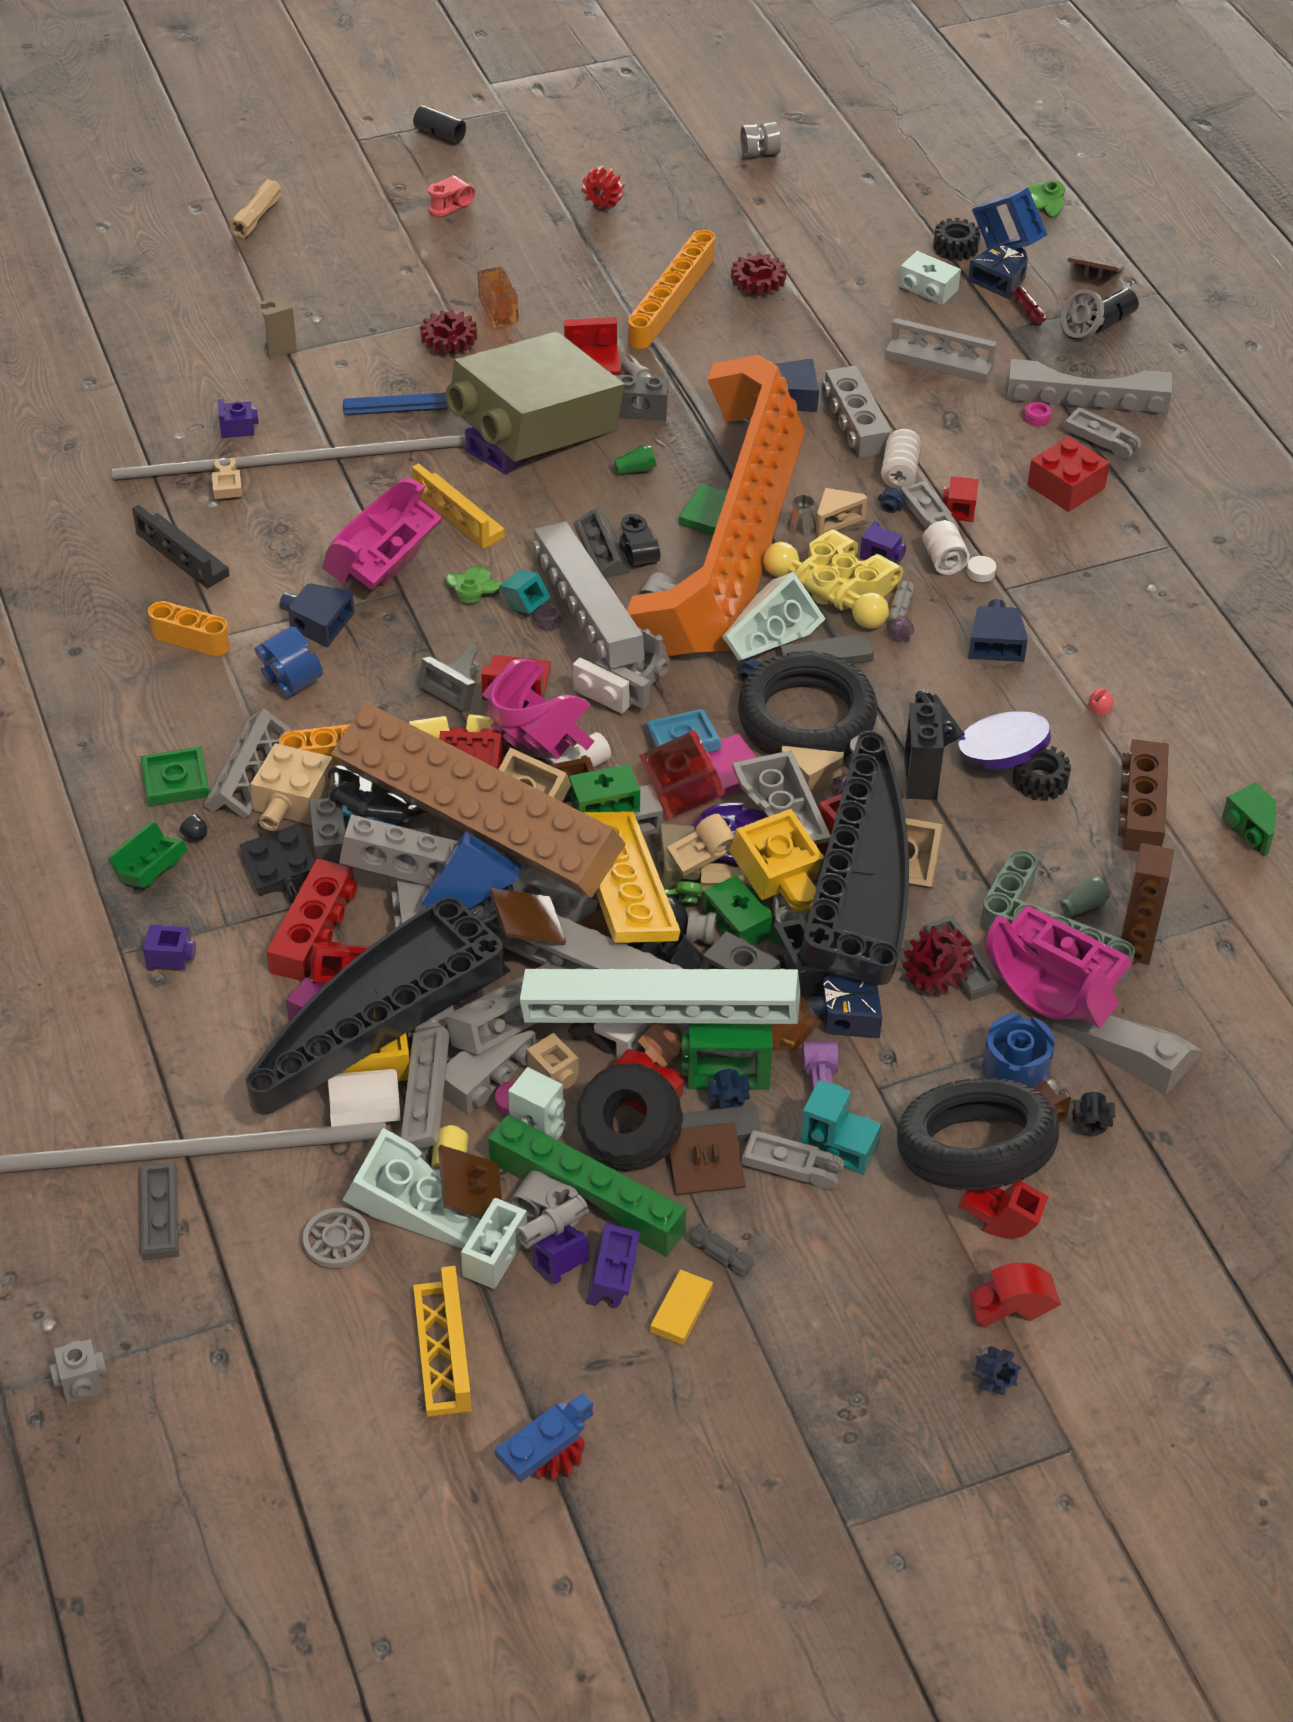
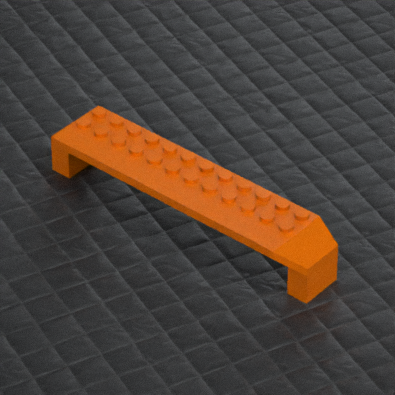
[627,355,805,656]

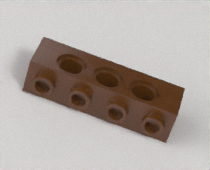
[1118,739,1169,852]
[1121,843,1174,965]

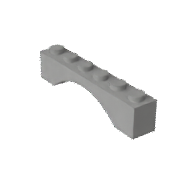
[1007,359,1172,414]

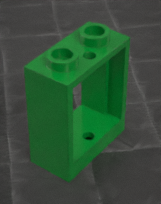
[681,1023,773,1090]

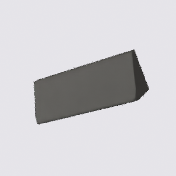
[575,507,631,578]

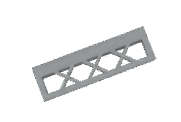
[885,318,997,383]
[203,707,292,819]
[401,1026,450,1165]

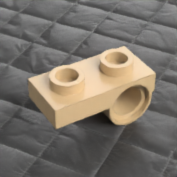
[667,814,734,877]

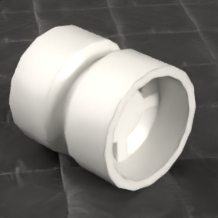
[922,520,970,575]

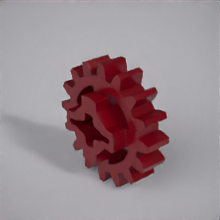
[731,252,787,296]
[420,310,477,355]
[902,925,975,996]

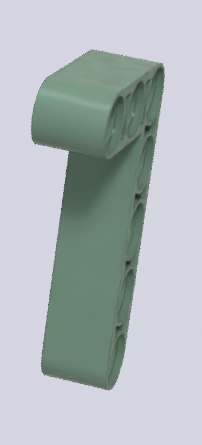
[980,850,1135,982]

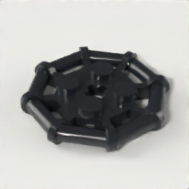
[328,765,428,823]

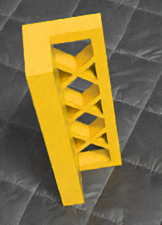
[412,463,505,549]
[413,1266,472,1417]

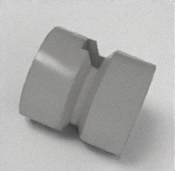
[740,122,781,158]

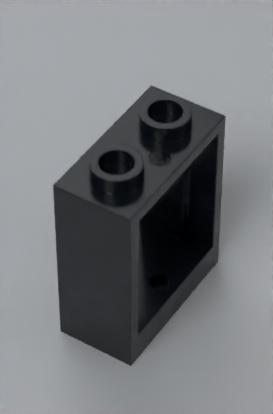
[904,703,944,800]

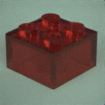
[639,730,725,819]

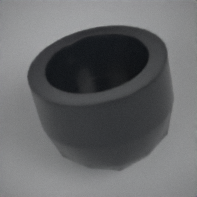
[179,814,207,842]

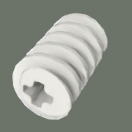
[881,429,921,490]

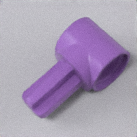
[802,1041,838,1090]

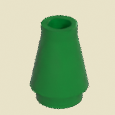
[614,444,657,475]

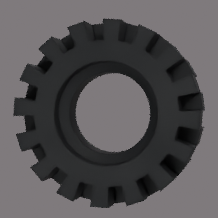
[933,218,980,261]
[1013,746,1071,801]

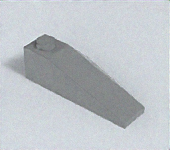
[732,750,831,845]

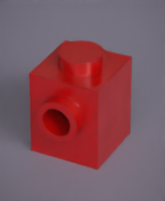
[942,476,979,522]

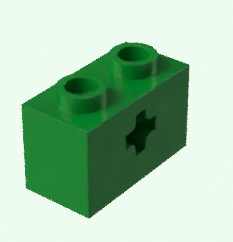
[569,764,641,813]
[703,875,773,946]

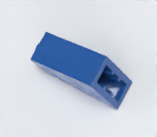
[421,831,521,909]

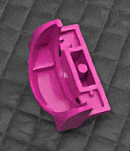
[322,478,442,590]
[482,659,595,759]
[985,905,1132,1028]

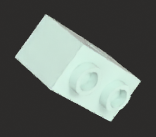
[899,251,961,305]
[509,1067,566,1140]
[461,1198,527,1289]

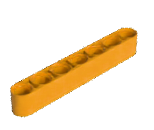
[628,230,715,349]

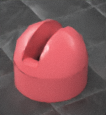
[1088,688,1113,715]

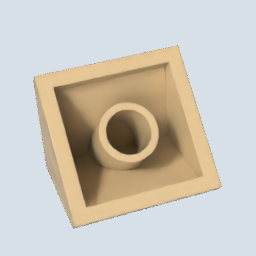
[905,818,943,887]

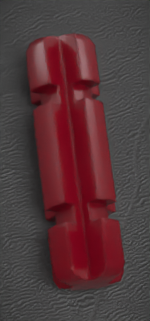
[1012,287,1047,326]

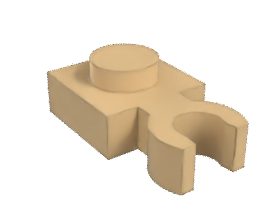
[212,458,242,499]

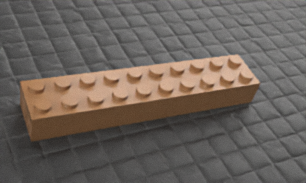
[331,701,626,899]

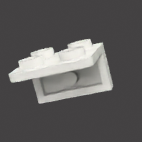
[573,657,641,714]

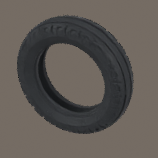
[738,651,877,758]
[897,1078,1059,1191]

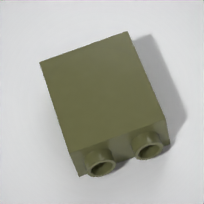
[446,331,625,462]

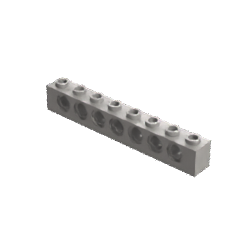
[339,814,598,923]

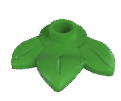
[1025,180,1065,218]
[446,567,503,603]
[664,881,703,904]

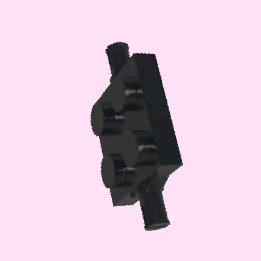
[239,823,315,903]

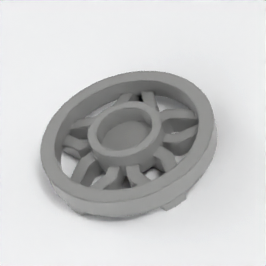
[1061,289,1105,339]
[303,1208,370,1269]

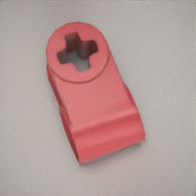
[428,176,475,216]

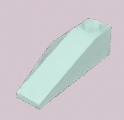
[722,572,825,661]
[343,1128,481,1249]

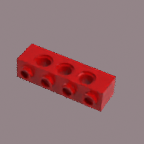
[266,859,358,981]

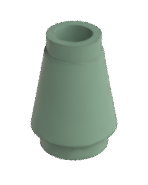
[1060,876,1110,918]

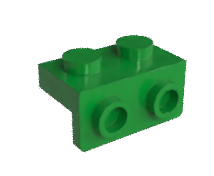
[108,822,188,888]

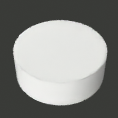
[967,556,996,583]

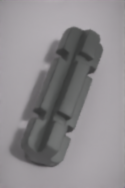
[690,1224,754,1276]

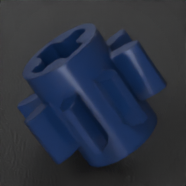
[708,1068,751,1109]
[972,1346,1021,1395]

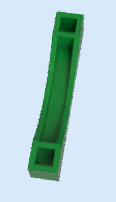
[488,1114,686,1257]

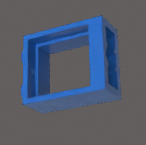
[972,187,1047,250]

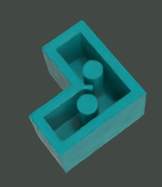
[800,1080,881,1175]

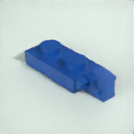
[495,1393,594,1482]

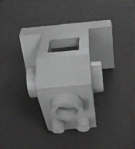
[595,628,670,709]

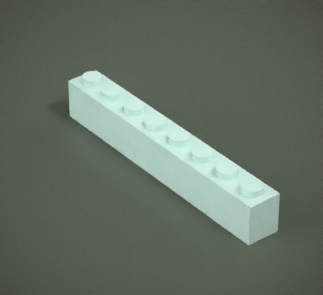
[520,969,800,1024]

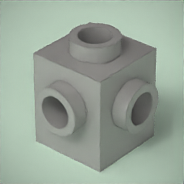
[50,1339,107,1403]

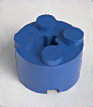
[254,626,323,699]
[982,1014,1055,1087]

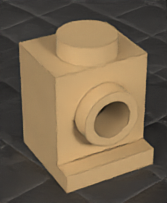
[527,1033,579,1089]

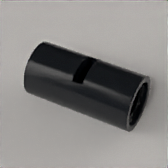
[413,105,466,144]
[1089,288,1139,332]

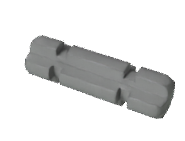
[888,580,914,627]

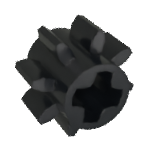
[1072,1092,1115,1135]

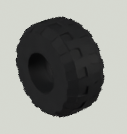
[576,1063,683,1170]

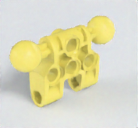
[763,529,903,630]

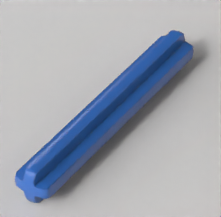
[343,392,449,415]

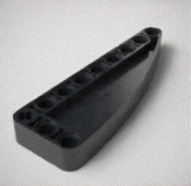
[799,731,909,986]
[246,898,505,1115]

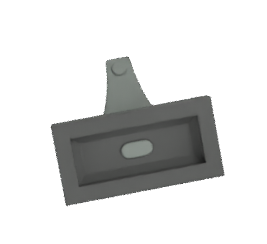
[417,643,481,711]

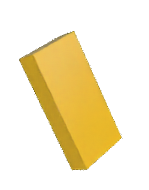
[650,1269,713,1346]

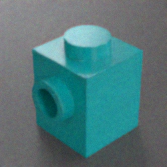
[499,569,551,614]

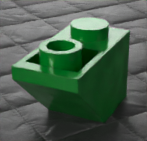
[1222,782,1277,857]

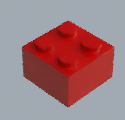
[1027,436,1110,512]

